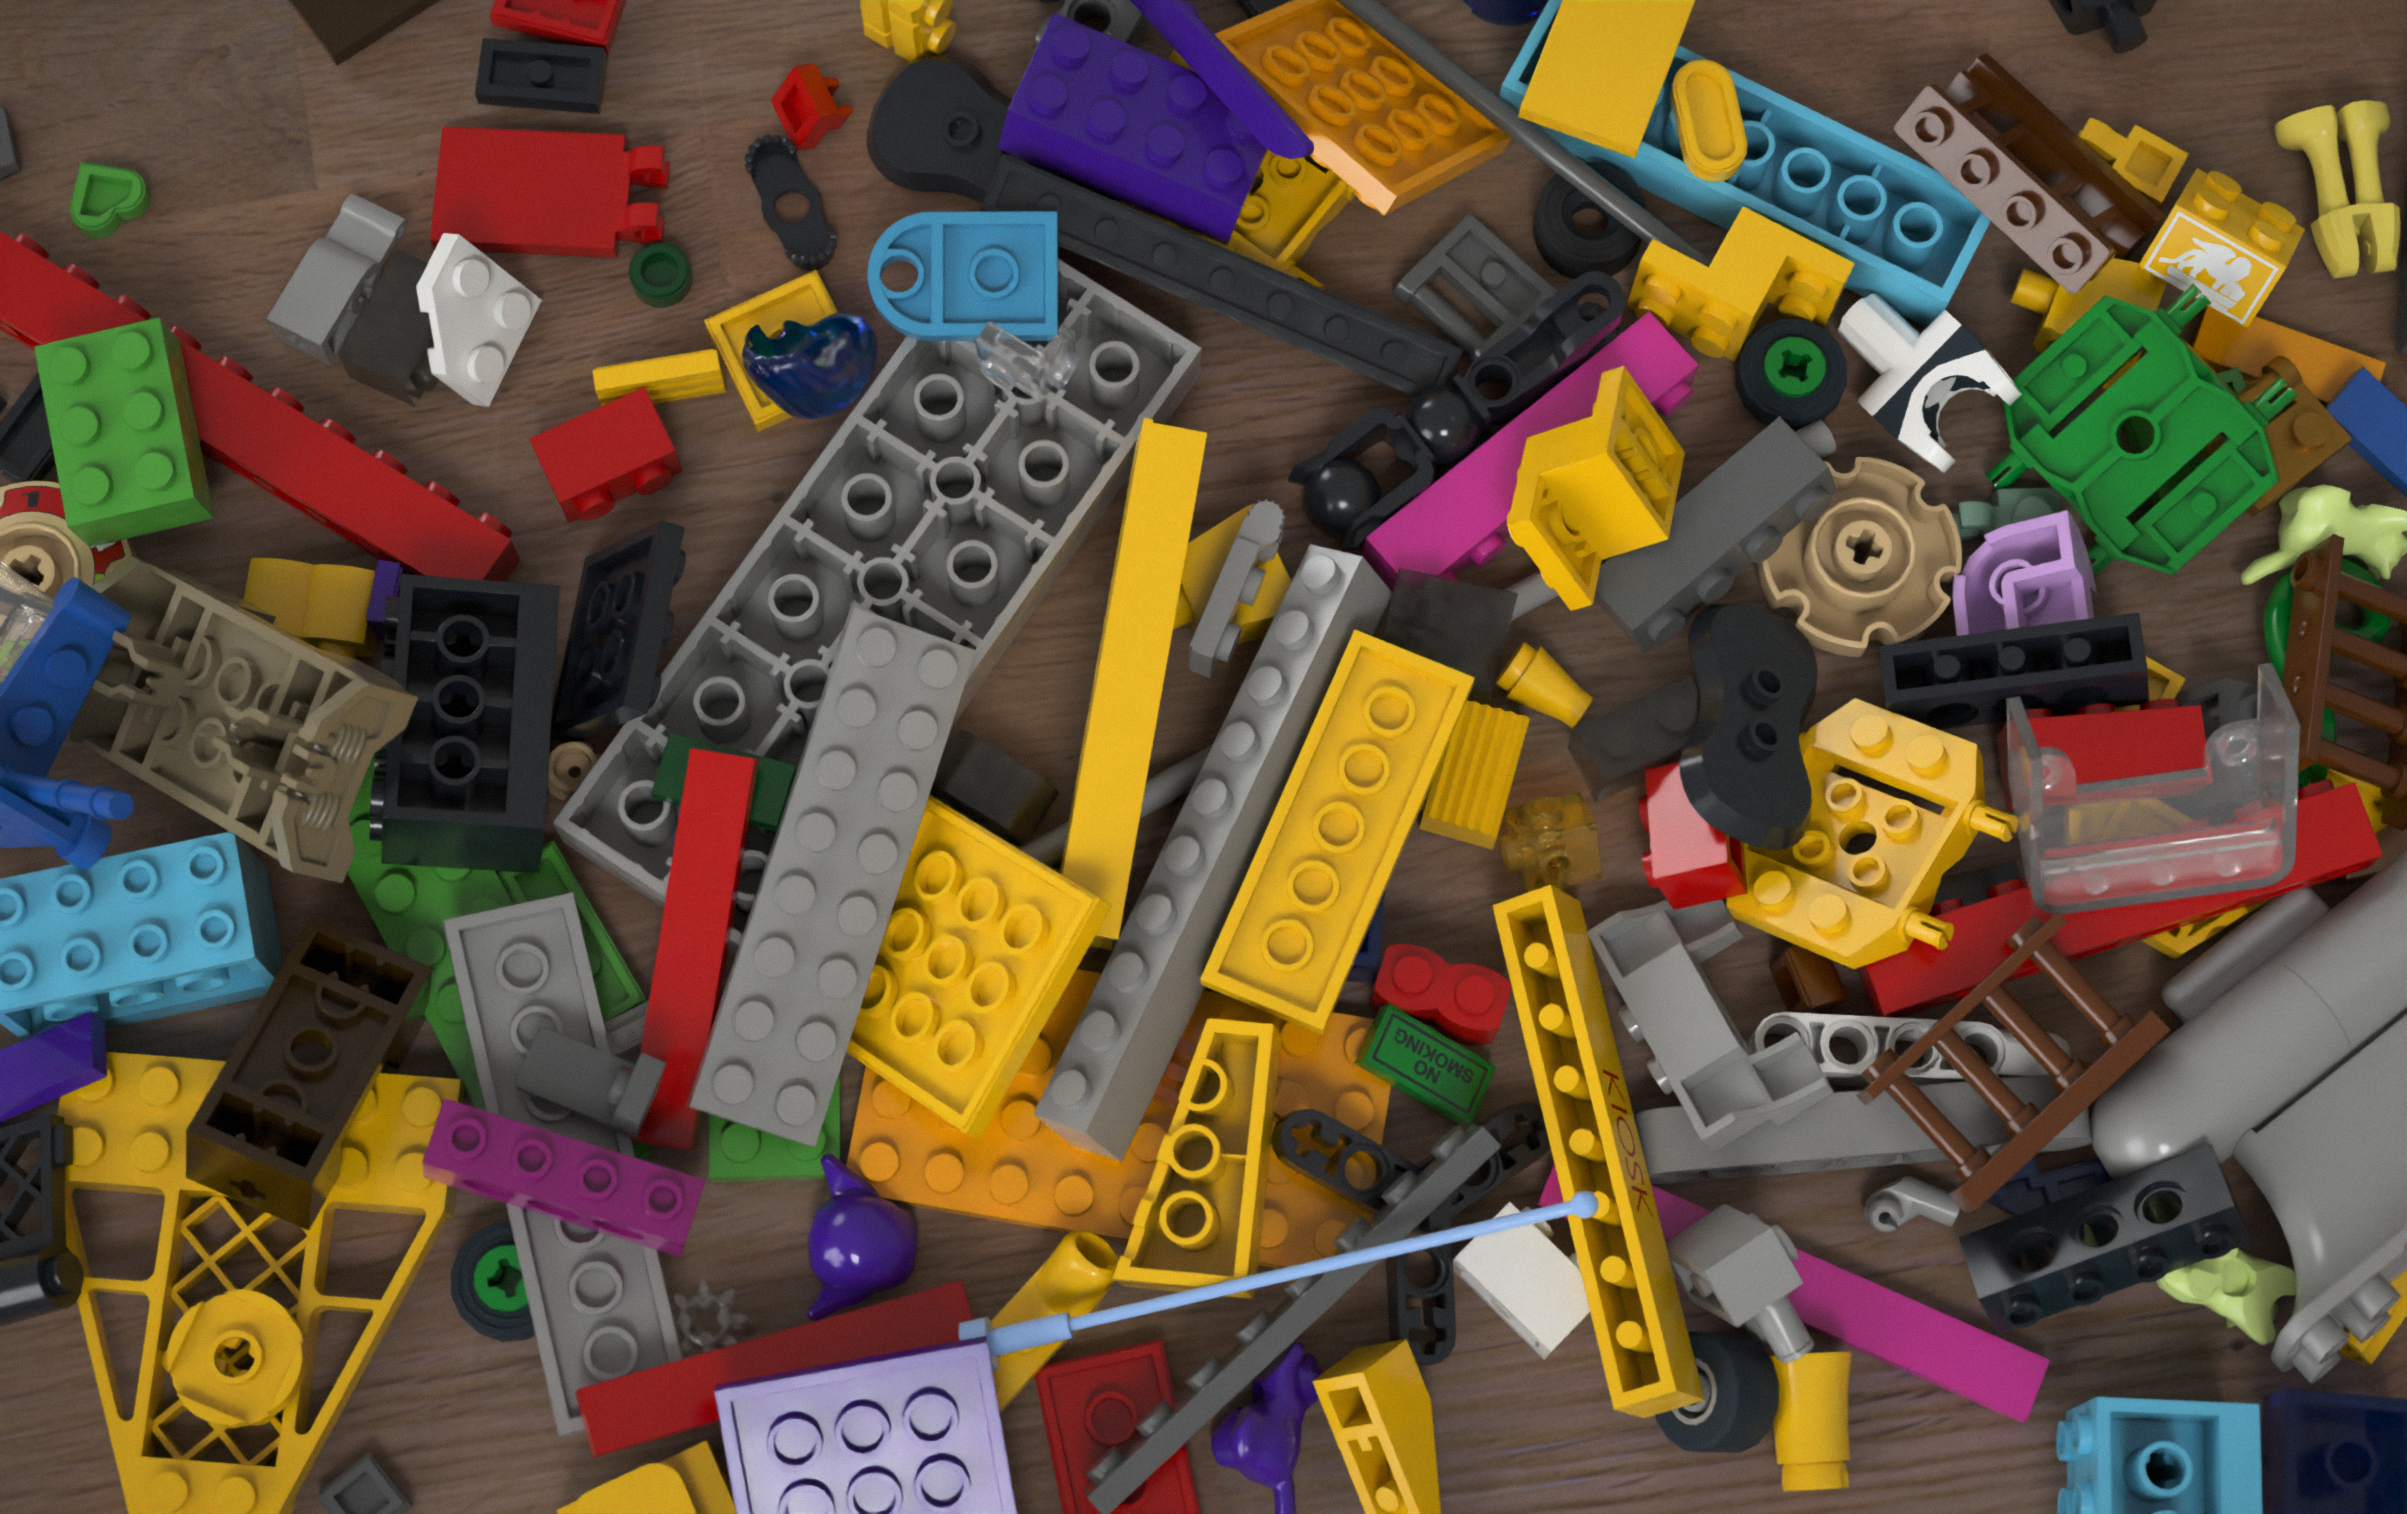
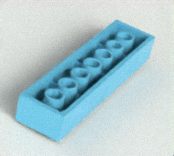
[1499,0,1991,328]

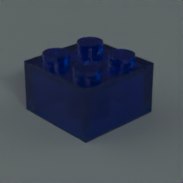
[2262,1388,2407,1514]

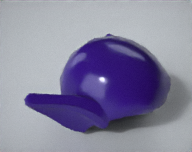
[807,1154,918,1321]

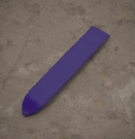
[1130,0,1315,159]

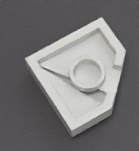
[416,233,542,407]

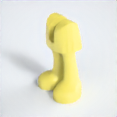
[2274,100,2400,279]

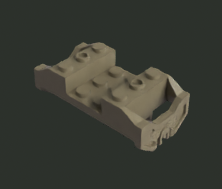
[66,556,418,884]

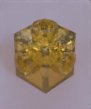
[1499,792,1603,893]

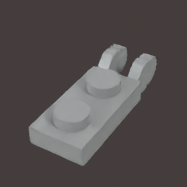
[1187,499,1285,678]

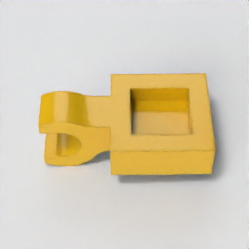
[2078,118,2189,208]

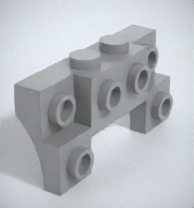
[1587,899,1834,1153]

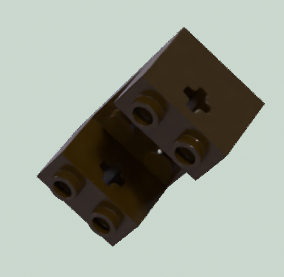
[186,916,433,1231]

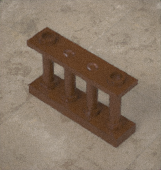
[2269,534,2407,831]
[1856,912,2171,1214]

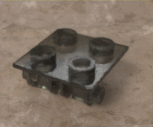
[1381,568,1518,705]

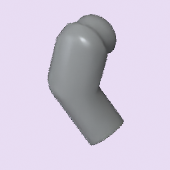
[1864,1176,1960,1233]

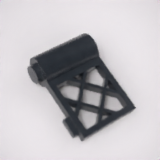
[0,1113,84,1327]

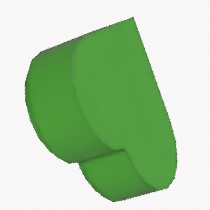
[70,162,151,239]

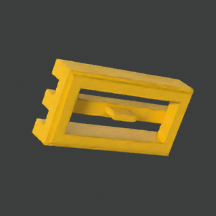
[592,349,726,406]

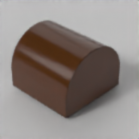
[1769,945,1848,1014]

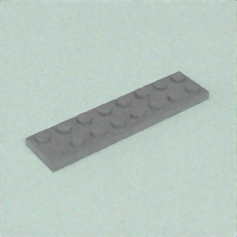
[686,607,976,1147]
[443,892,682,1438]

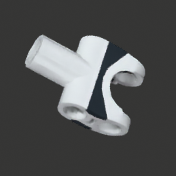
[1838,293,2022,473]

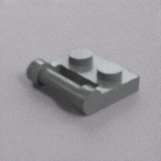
[1392,213,1557,365]

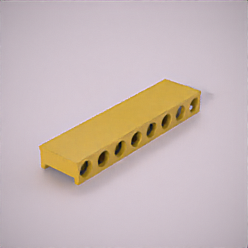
[1059,418,1207,951]

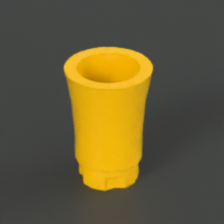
[1769,1352,1852,1491]

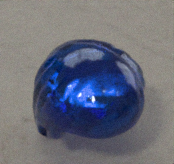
[742,312,878,419]

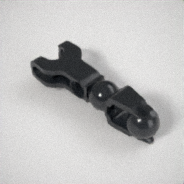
[1288,271,1626,552]

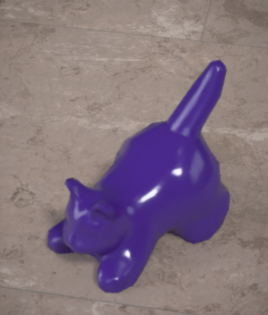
[1211,1339,1324,1514]

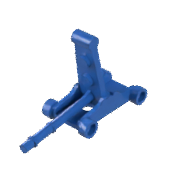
[0,577,134,870]

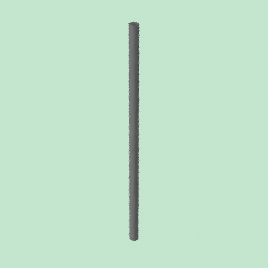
[1336,0,1711,267]

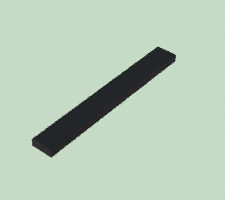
[979,154,1464,397]

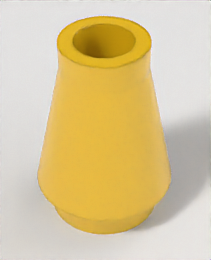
[1495,642,1593,728]

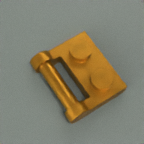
[2197,355,2352,519]

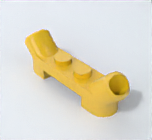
[991,1230,1119,1414]

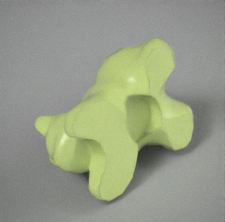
[2241,484,2407,585]
[2156,1248,2296,1345]

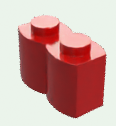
[1369,944,1512,1046]

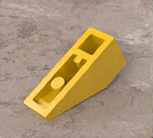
[1312,1339,1441,1514]

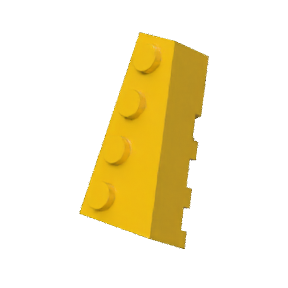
[1112,1018,1282,1299]

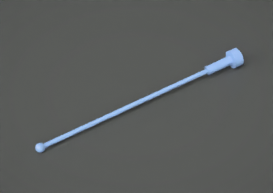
[959,1191,1598,1371]

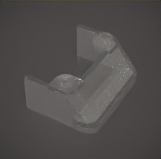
[2007,663,2300,914]

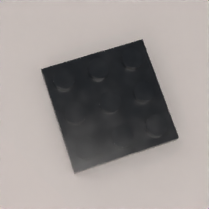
[550,520,686,743]

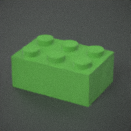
[34,317,214,547]

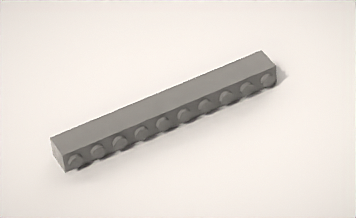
[1034,544,1393,1162]

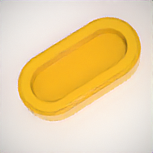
[1670,59,1747,182]

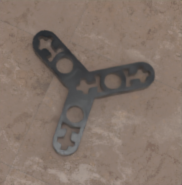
[1271,1103,1551,1365]

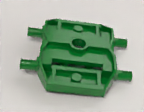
[1985,283,2299,578]

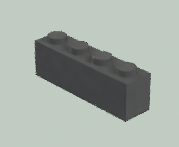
[1594,416,1838,653]

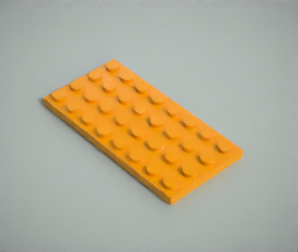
[846,969,1391,1282]

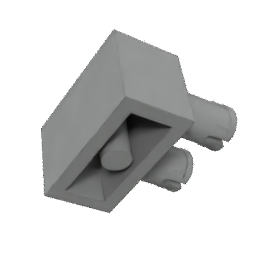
[1665,1204,1815,1363]

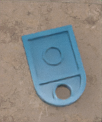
[867,211,1058,341]

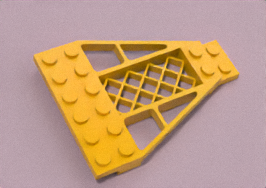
[57,1052,465,1514]

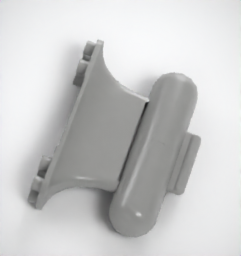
[2089,851,2407,1384]

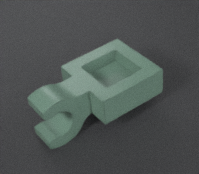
[1951,488,2061,540]

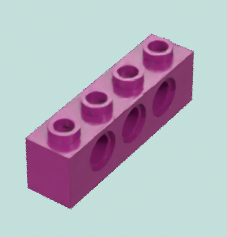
[422,1099,705,1257]

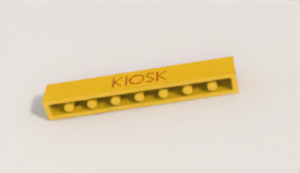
[1492,884,1705,1418]

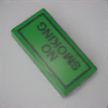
[1354,1004,1496,1126]

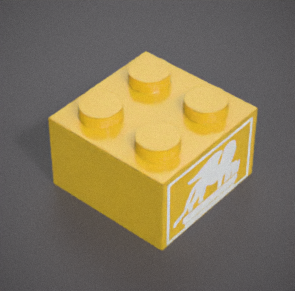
[2138,168,2305,328]

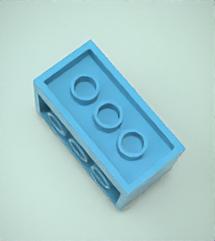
[0,831,283,1040]
[2056,1397,2263,1514]

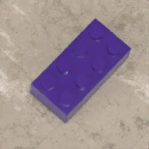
[998,12,1269,245]

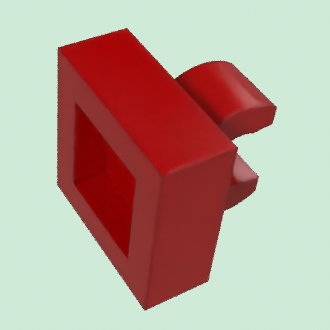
[771,63,853,151]

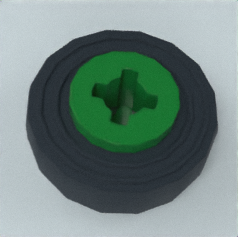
[1735,319,1847,430]
[451,1222,535,1342]

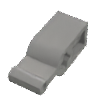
[266,193,408,366]

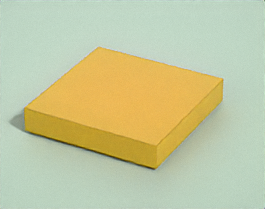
[704,270,870,432]

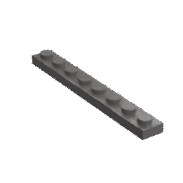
[1082,1124,1502,1514]

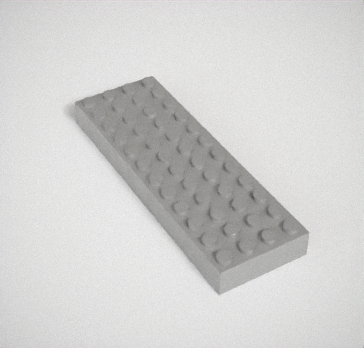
[553,259,1202,956]

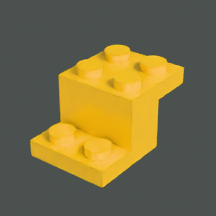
[1626,206,1855,362]
[1507,366,1685,611]

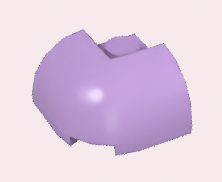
[1952,510,2097,636]

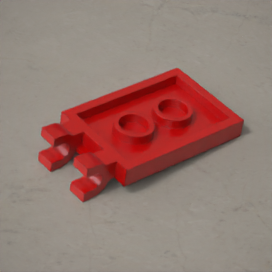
[430,126,670,258]

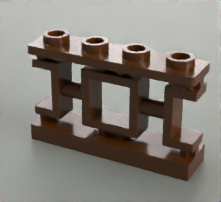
[1894,53,2166,294]

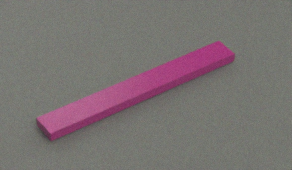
[1535,1164,2050,1423]

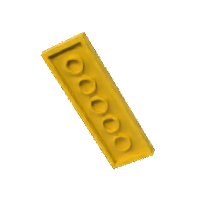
[1200,629,1475,1035]

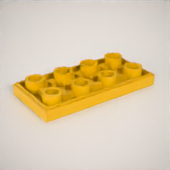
[1518,0,1696,159]

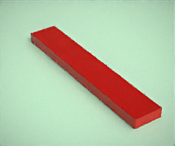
[630,748,759,1151]
[575,1280,974,1458]

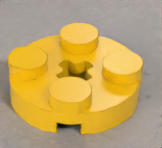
[166,1289,308,1428]

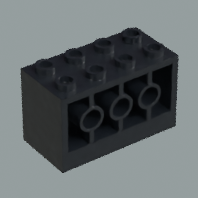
[369,574,559,873]

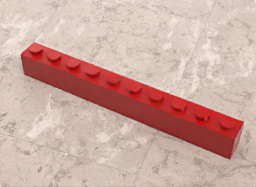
[0,231,520,582]

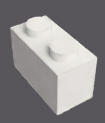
[1453,1202,1590,1360]

